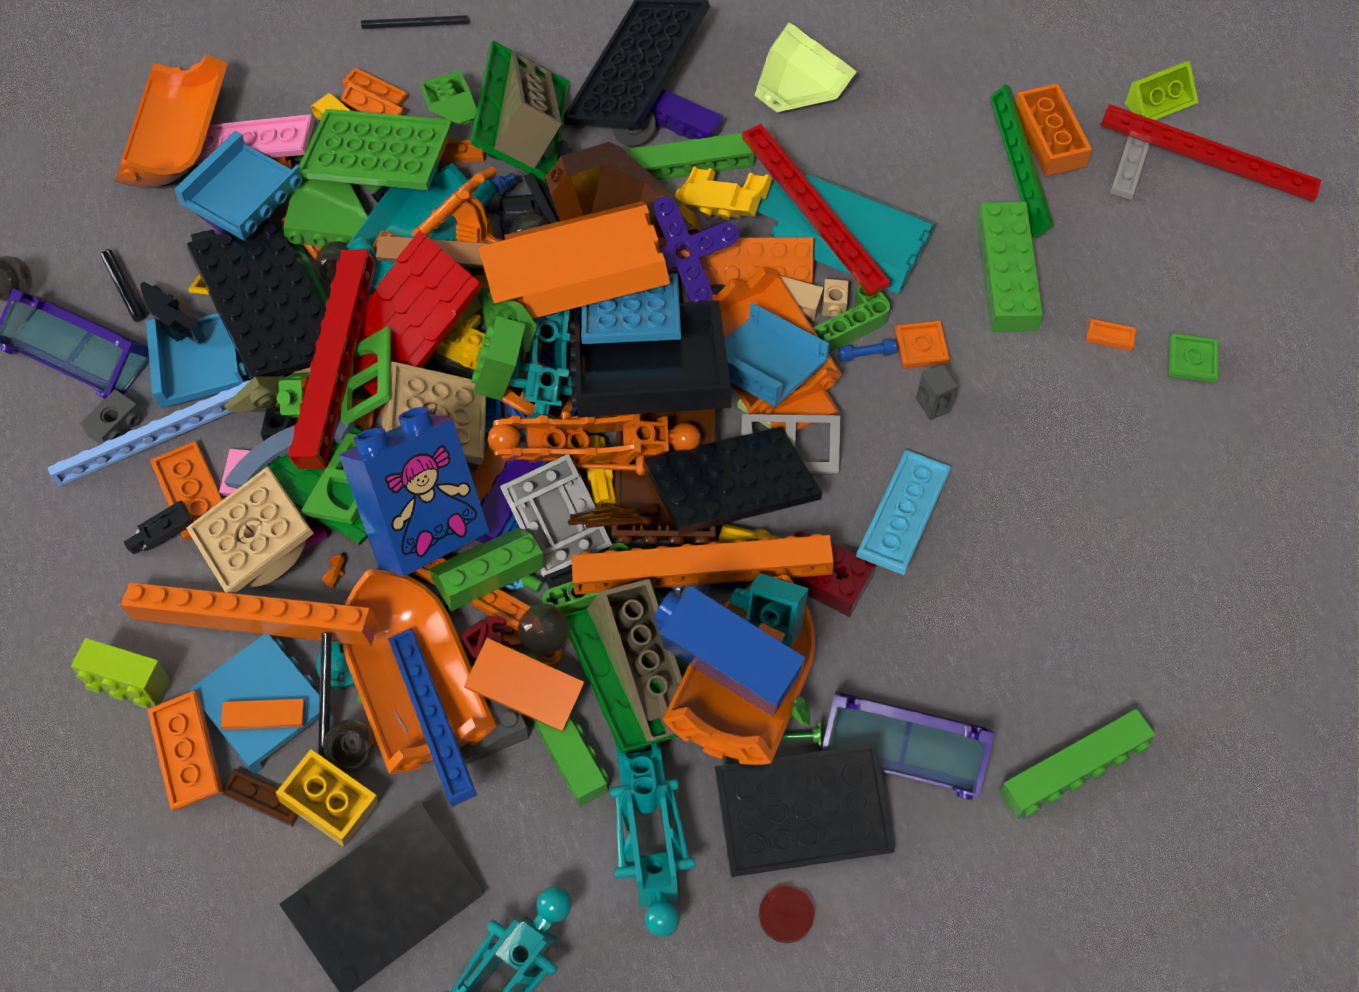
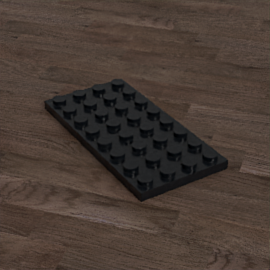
[563,0,710,129]
[187,221,325,381]

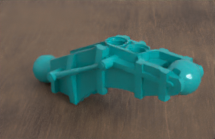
[508,309,572,440]
[609,742,696,937]
[443,886,572,992]

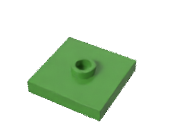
[1168,333,1219,383]

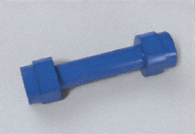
[838,339,897,362]

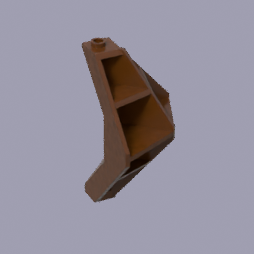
[543,142,703,237]

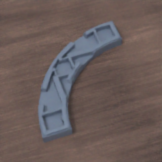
[224,418,355,489]

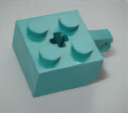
[731,573,809,647]

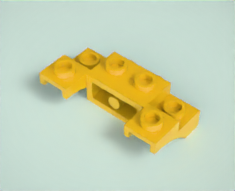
[675,167,772,220]
[436,313,543,378]

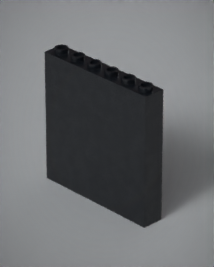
[570,301,731,418]

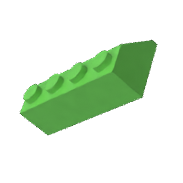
[419,69,477,124]
[427,528,543,611]

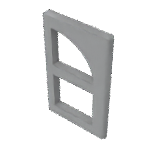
[741,414,840,474]

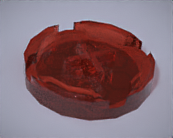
[758,886,814,944]

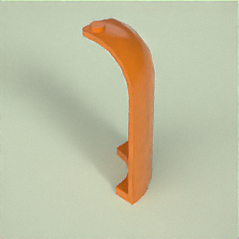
[114,54,228,188]
[342,569,496,774]
[662,575,815,765]

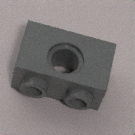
[916,364,958,420]
[81,390,142,445]

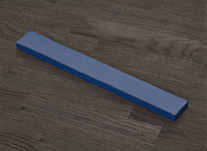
[388,628,477,807]

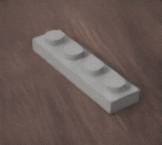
[1110,136,1150,200]

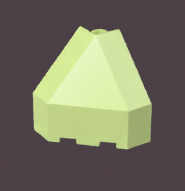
[754,23,857,112]

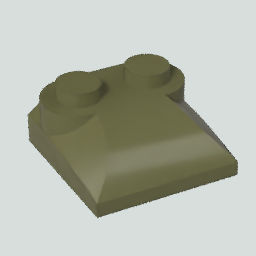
[224,377,285,412]

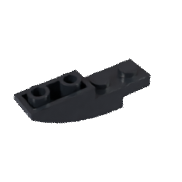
[140,281,206,345]

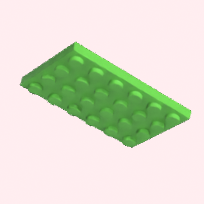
[299,109,454,190]

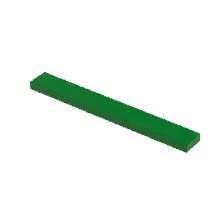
[990,84,1054,238]

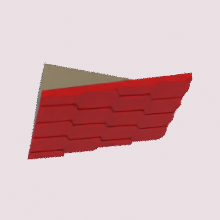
[353,230,482,407]

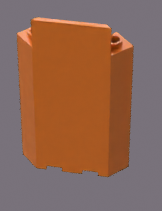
[478,201,670,319]
[712,267,842,432]

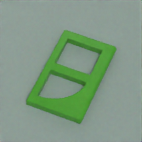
[341,327,391,425]
[300,433,359,524]

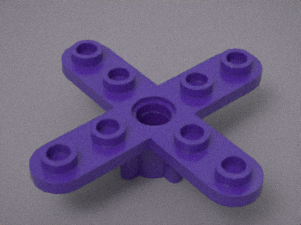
[654,196,739,302]

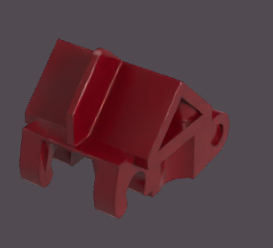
[461,616,514,659]

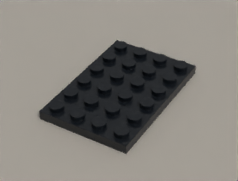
[643,427,822,535]
[714,743,895,877]
[279,803,485,992]

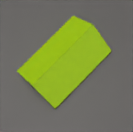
[1125,60,1199,120]

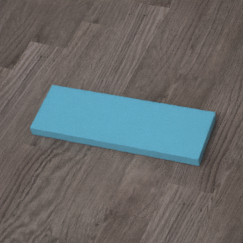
[856,449,951,575]

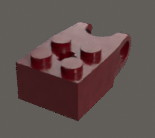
[791,532,876,617]

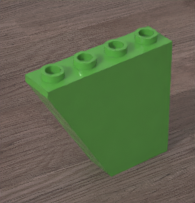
[284,179,367,250]

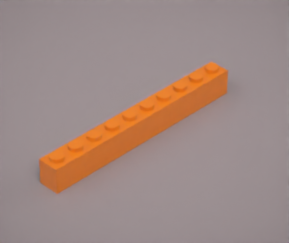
[572,534,833,595]
[120,583,379,646]

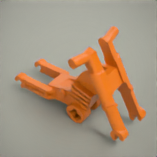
[412,167,501,268]

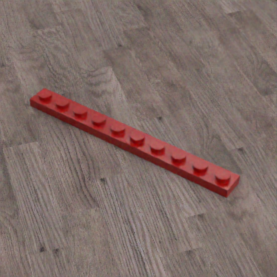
[1100,104,1322,202]
[742,124,890,297]

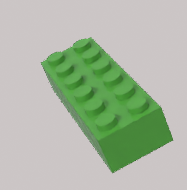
[977,202,1043,332]

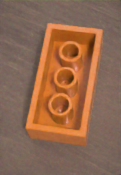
[1015,83,1092,177]

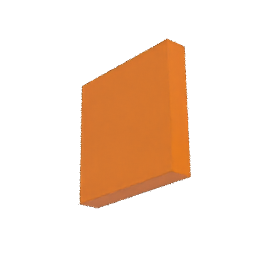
[894,320,950,369]

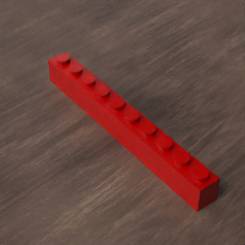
[288,249,377,469]

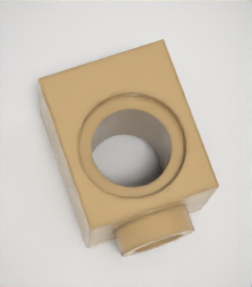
[822,279,848,317]

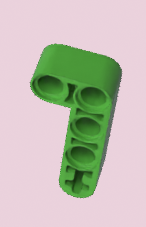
[813,283,890,352]
[542,543,630,617]

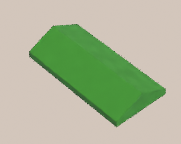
[480,286,537,353]

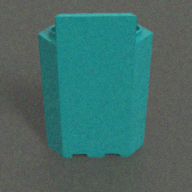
[346,163,496,291]
[756,173,936,294]

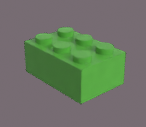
[471,316,525,401]

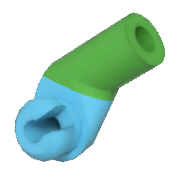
[505,574,544,593]

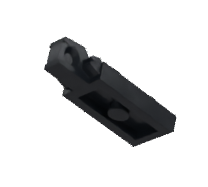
[124,501,194,554]

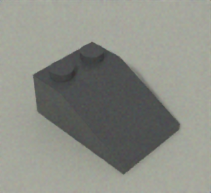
[460,697,529,764]

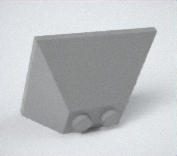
[500,454,612,577]

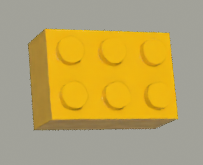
[276,749,378,847]

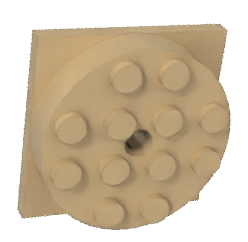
[382,361,486,465]
[186,466,314,594]

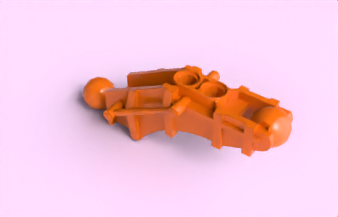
[487,412,701,475]

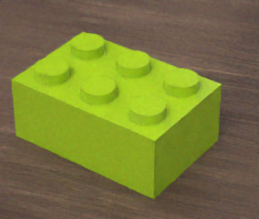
[71,638,171,708]

